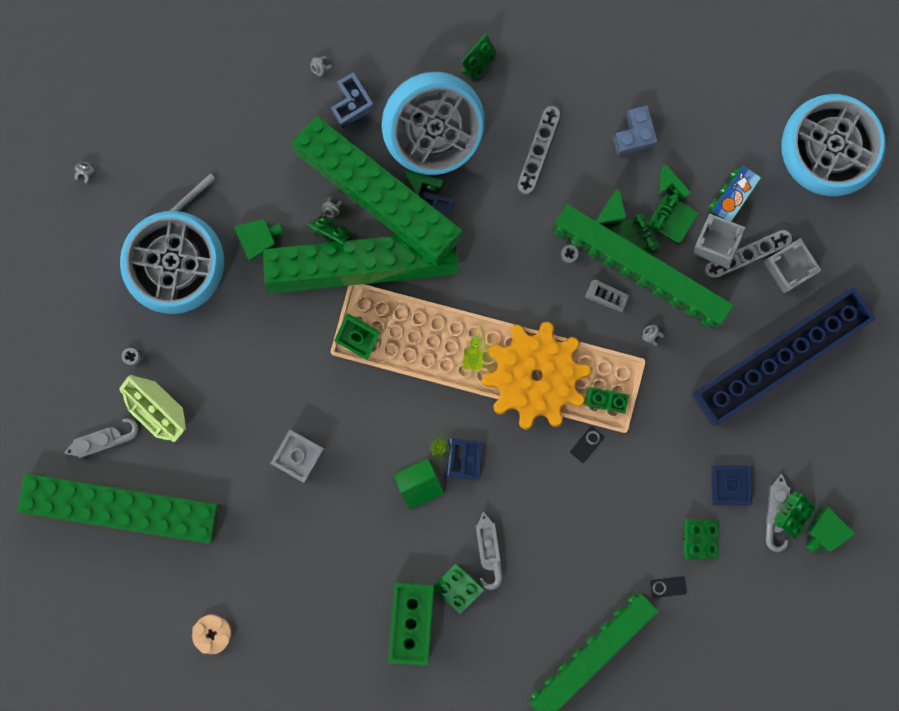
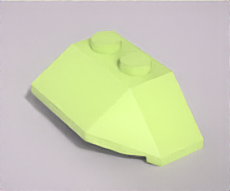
[119,375,186,442]

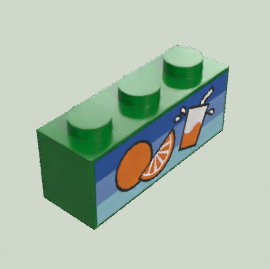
[708,165,762,222]

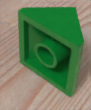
[596,189,626,227]
[334,313,382,360]
[393,459,444,510]

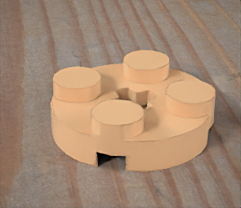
[192,614,232,654]

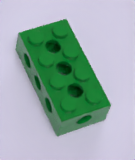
[388,581,434,665]

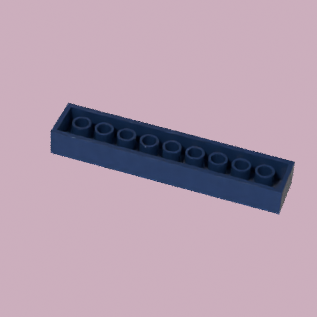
[691,287,876,426]

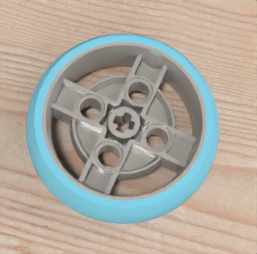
[382,72,485,175]
[781,94,886,196]
[120,211,224,314]

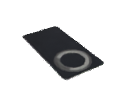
[570,426,604,463]
[650,576,687,598]

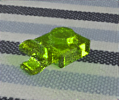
[463,336,484,371]

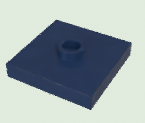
[712,466,752,505]

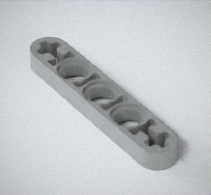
[517,106,560,195]
[704,230,792,279]

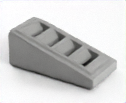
[585,280,629,313]

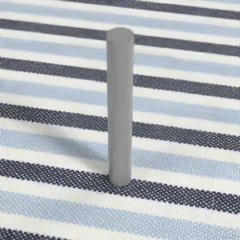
[170,173,216,211]

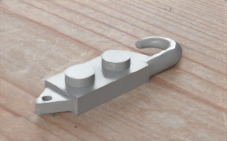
[64,418,139,458]
[766,474,790,552]
[475,512,503,590]

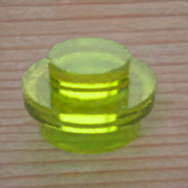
[430,437,446,456]

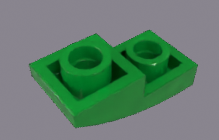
[584,387,629,414]

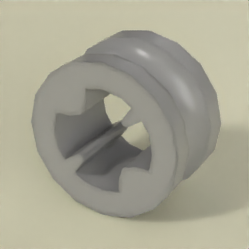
[561,245,579,263]
[122,348,141,366]

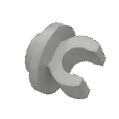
[310,56,332,76]
[74,162,94,183]
[321,197,341,217]
[642,325,664,346]

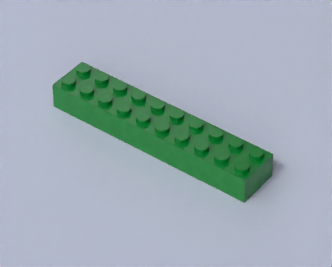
[291,116,462,267]
[552,204,733,329]
[263,236,459,294]
[17,473,220,544]

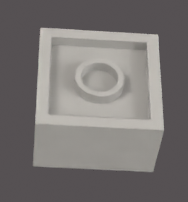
[693,214,746,269]
[763,238,821,293]
[270,430,325,483]

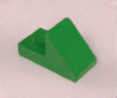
[658,164,691,200]
[405,169,443,196]

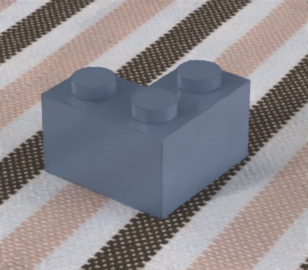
[331,72,374,129]
[613,106,657,156]

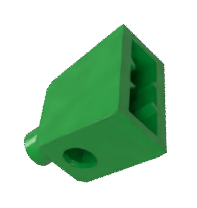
[234,219,283,262]
[805,506,855,554]

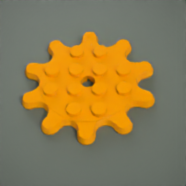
[481,322,592,430]

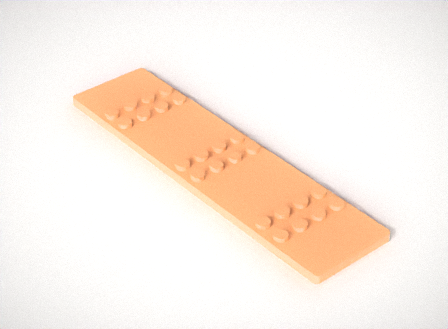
[331,284,645,433]

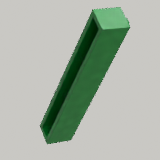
[529,593,658,711]

